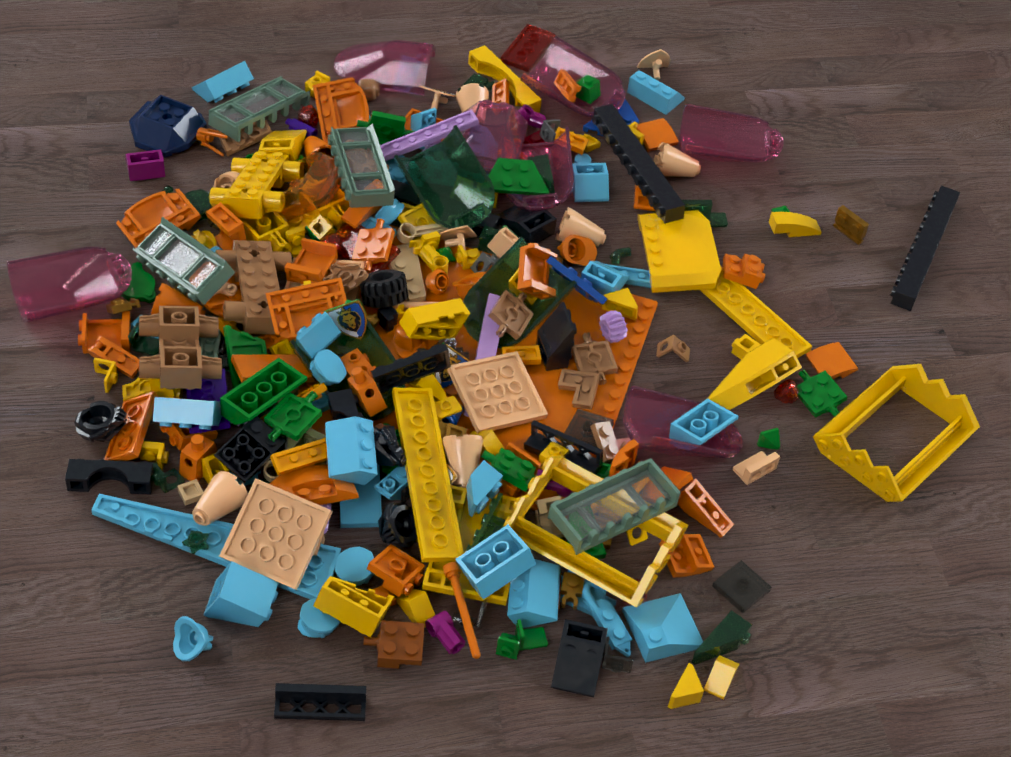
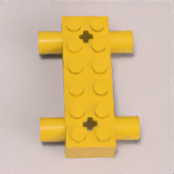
[209,151,304,219]
[239,175,350,252]

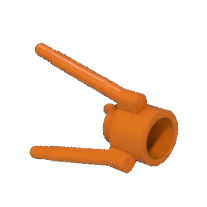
[196,127,228,156]

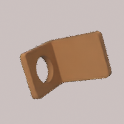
[656,335,690,362]

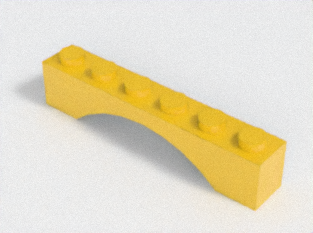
[468,45,542,113]

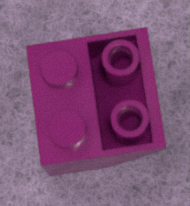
[125,149,165,181]

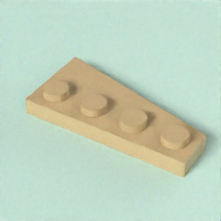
[386,244,426,302]

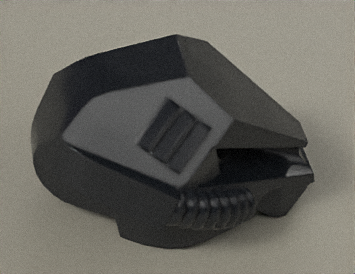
[74,401,127,442]
[373,423,406,467]
[378,502,417,548]

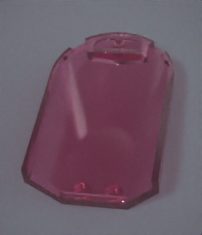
[520,36,625,117]
[334,40,436,95]
[450,100,528,174]
[679,104,784,162]
[501,127,574,211]
[7,247,132,322]
[623,386,743,458]

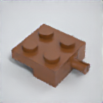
[363,620,425,669]

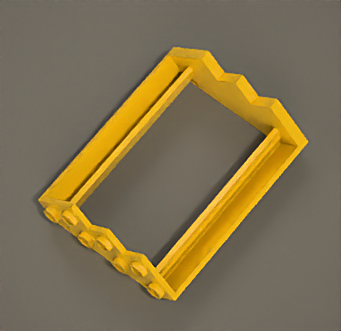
[813,364,980,502]
[503,455,689,608]

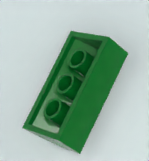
[220,358,307,425]

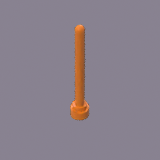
[443,562,481,659]

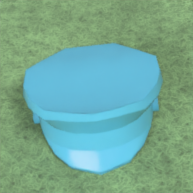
[374,198,405,225]
[310,349,347,386]
[335,546,374,586]
[298,598,340,638]

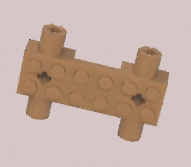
[215,240,292,334]
[139,306,222,390]

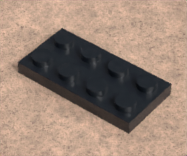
[371,343,451,393]

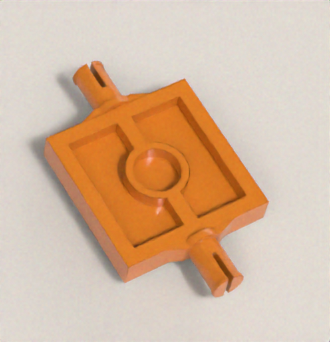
[352,218,395,273]

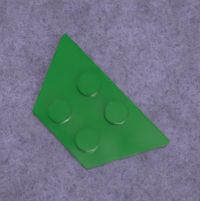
[481,158,549,196]
[223,325,267,389]

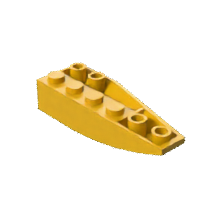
[708,338,802,410]

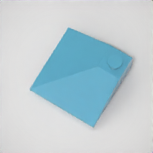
[622,593,705,663]

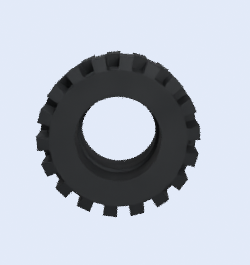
[359,270,409,308]

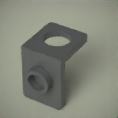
[540,119,561,147]
[471,252,506,273]

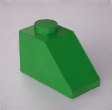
[575,74,601,104]

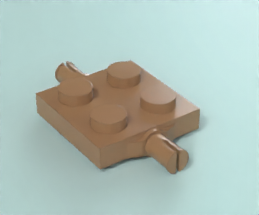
[488,290,534,340]
[571,333,618,385]

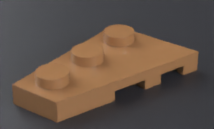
[219,120,272,157]

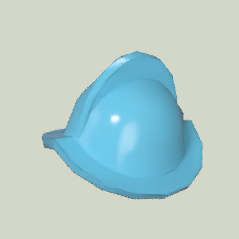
[173,616,213,661]

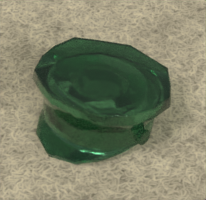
[184,189,212,221]

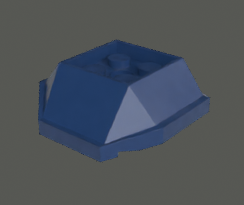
[129,95,207,158]

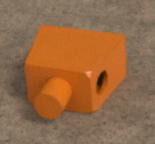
[347,367,387,417]
[179,434,218,481]

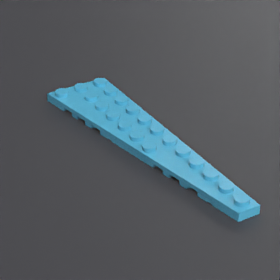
[92,494,341,600]

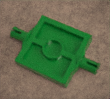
[357,110,415,139]
[794,369,847,418]
[264,391,322,442]
[481,448,536,492]

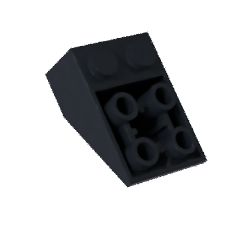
[497,202,557,245]
[536,302,577,371]
[214,416,286,483]
[551,619,608,698]

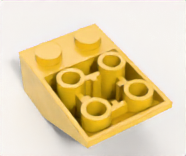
[258,130,307,162]

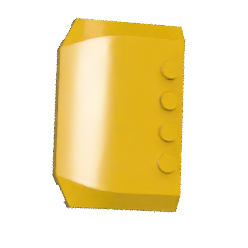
[637,210,721,293]

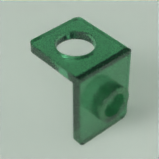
[128,323,159,356]
[152,462,185,493]

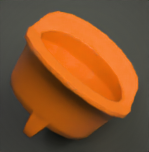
[557,235,597,266]
[452,272,491,302]
[393,325,426,359]

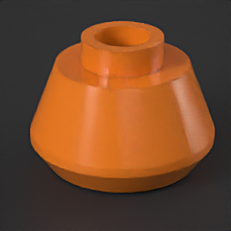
[425,269,449,294]

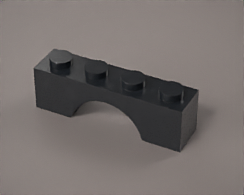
[328,388,363,420]
[65,459,154,495]

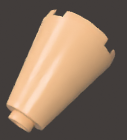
[456,83,489,127]
[653,142,701,177]
[555,207,606,247]
[443,435,483,488]
[192,471,248,526]

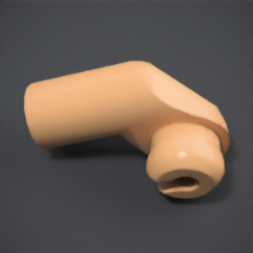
[213,282,237,296]

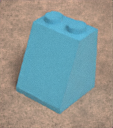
[204,561,278,627]

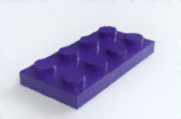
[186,368,231,434]

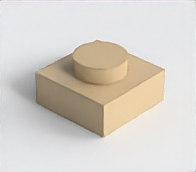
[177,479,204,506]

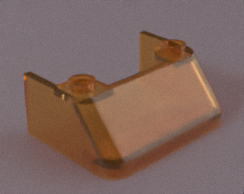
[281,151,341,221]

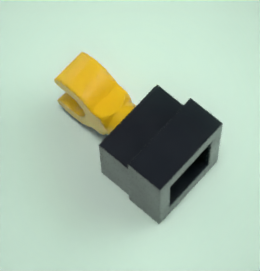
[377,304,406,333]

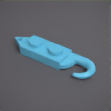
[582,581,632,658]

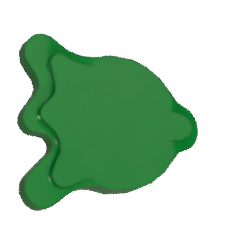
[103,262,156,303]

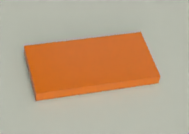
[231,354,317,383]
[104,391,158,461]

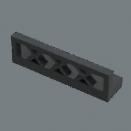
[524,420,603,475]
[274,683,367,721]

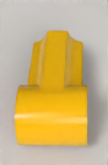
[419,244,449,274]

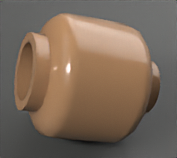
[358,79,380,101]

